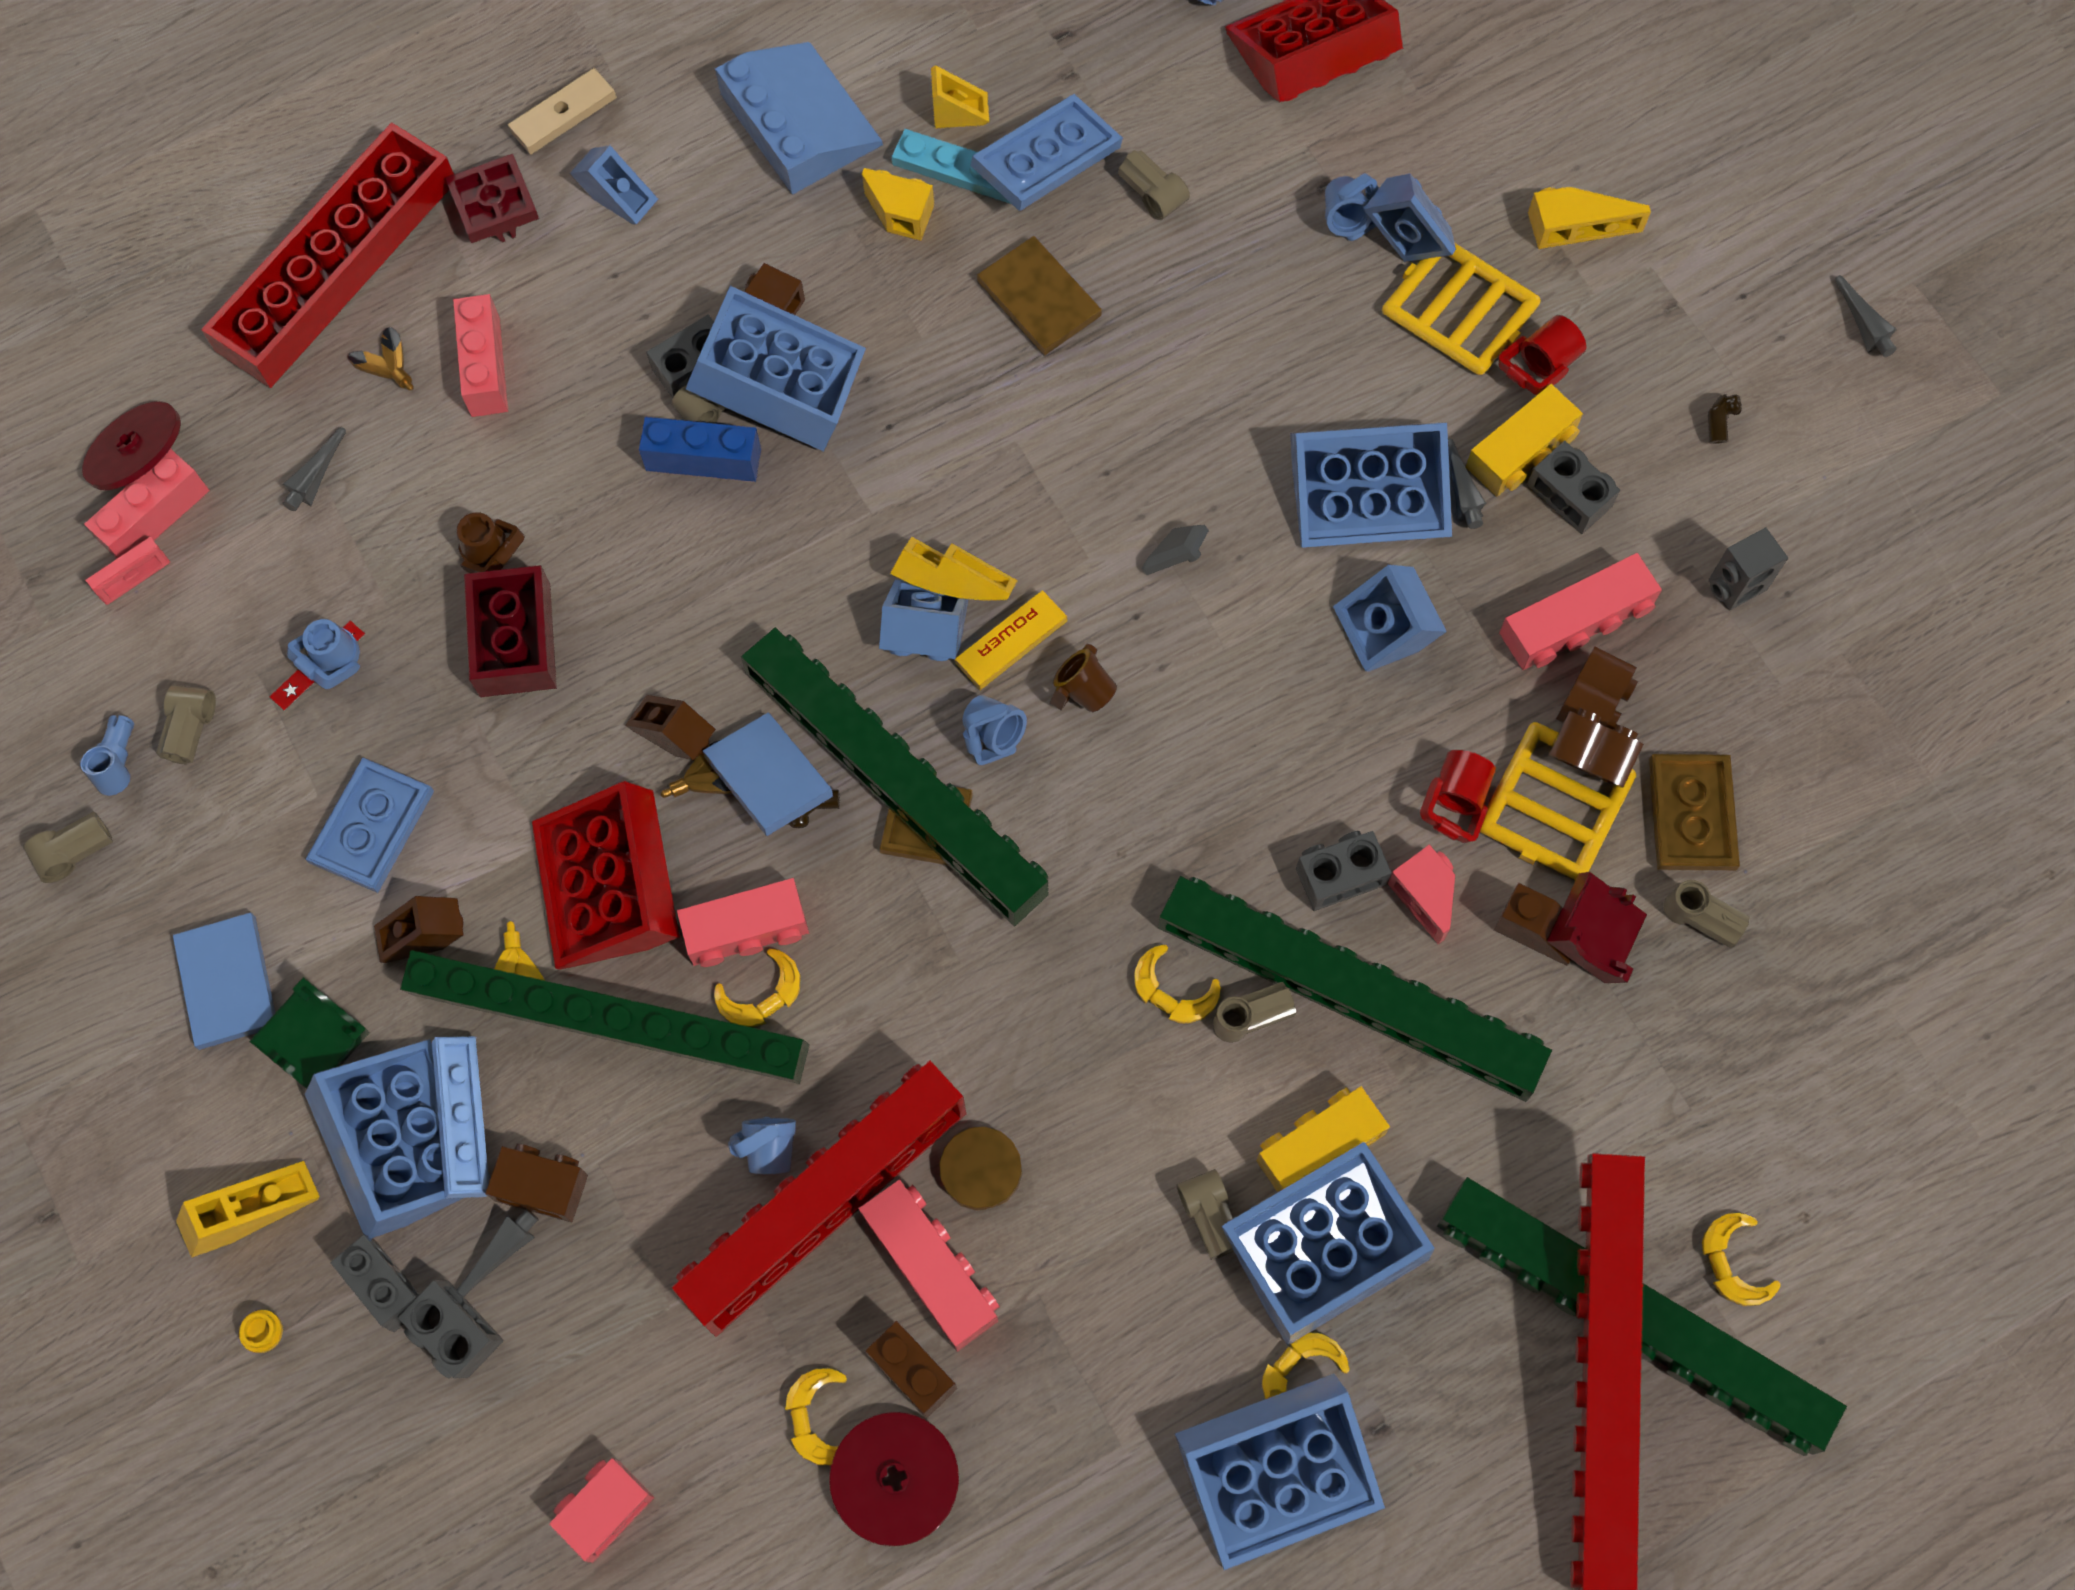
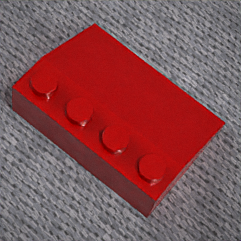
[1225,0,1403,102]
[532,781,680,970]

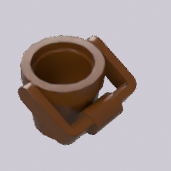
[457,512,525,573]
[1049,644,1117,712]

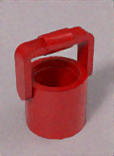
[1499,315,1587,396]
[1420,750,1496,843]

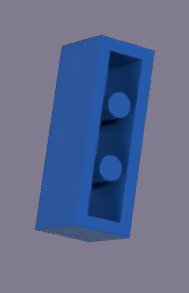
[639,417,761,482]

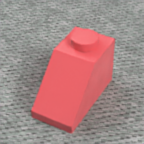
[1388,844,1455,944]

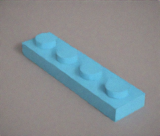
[892,129,1011,204]

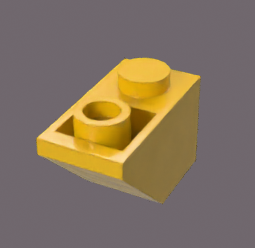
[862,168,934,241]

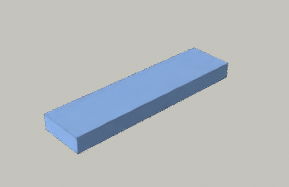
[432,1036,489,1198]

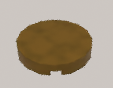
[940,1127,1022,1211]

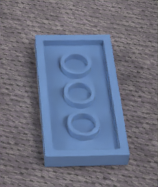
[970,94,1123,211]

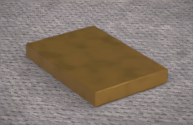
[977,236,1102,356]
[1649,754,1740,871]

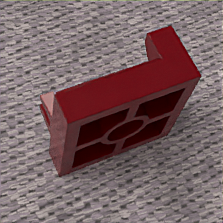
[445,154,539,244]
[1547,872,1647,983]

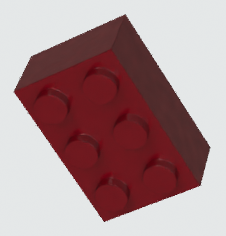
[464,565,557,698]

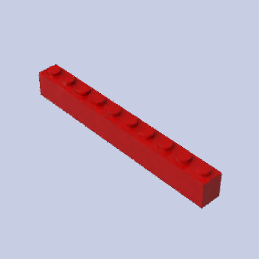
[1570,1153,1645,1590]

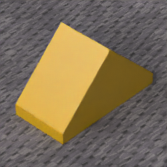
[931,65,989,128]

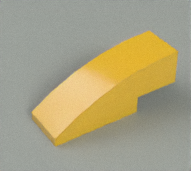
[890,537,1018,601]

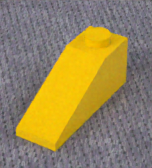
[1528,187,1651,249]
[176,1161,320,1258]

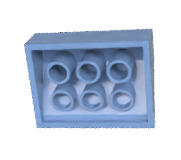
[715,42,883,195]
[686,286,866,451]
[1290,423,1452,548]
[305,1039,491,1239]
[1222,1142,1435,1346]
[1175,1373,1385,1570]

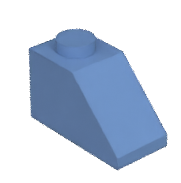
[570,145,658,225]

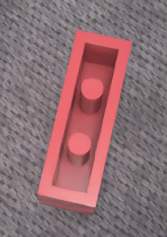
[453,294,508,417]
[84,449,210,558]
[677,878,809,967]

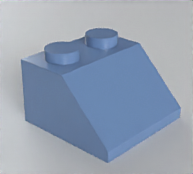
[1363,174,1456,262]
[1333,565,1447,671]
[879,579,969,661]

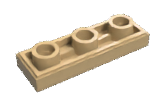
[508,68,617,155]

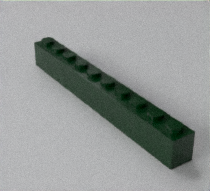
[741,627,1048,927]
[1158,876,1552,1102]
[400,950,810,1084]
[1437,1177,1847,1456]

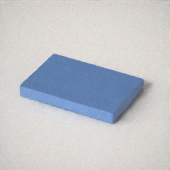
[703,712,833,836]
[306,758,434,893]
[173,913,275,1050]

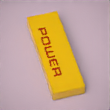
[955,590,1067,690]

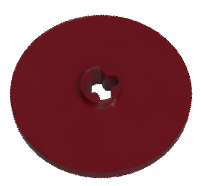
[82,401,181,490]
[830,1412,959,1546]

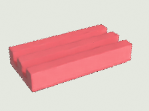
[85,537,170,605]

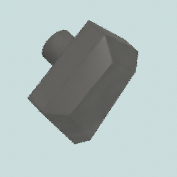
[1141,525,1209,575]

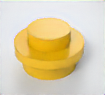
[239,1310,283,1353]

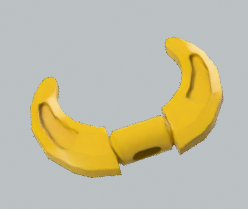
[1134,945,1220,1024]
[714,949,801,1028]
[1702,1213,1781,1306]
[1262,1333,1349,1399]
[785,1368,847,1465]

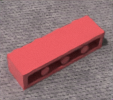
[1499,553,1662,670]
[858,1179,1000,1352]

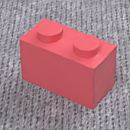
[549,1458,655,1563]

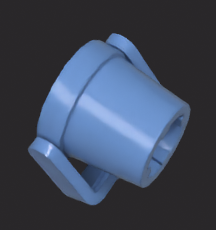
[1325,174,1379,241]
[287,619,360,689]
[962,695,1027,765]
[728,1117,796,1174]

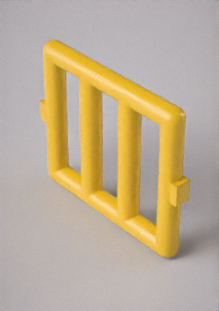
[1382,242,1541,375]
[1480,722,1636,880]

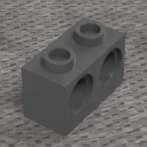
[646,314,714,398]
[1527,441,1620,534]
[1708,527,1788,610]
[1296,831,1392,911]
[330,1234,420,1333]
[398,1280,504,1378]

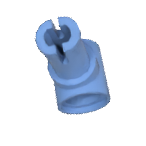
[80,715,135,796]

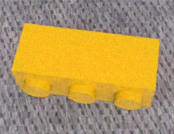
[1466,384,1583,497]
[1256,1086,1390,1192]

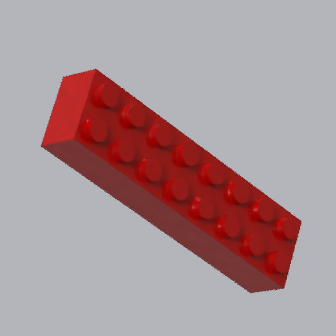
[201,122,454,389]
[671,1060,967,1337]

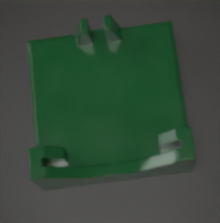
[250,977,370,1089]

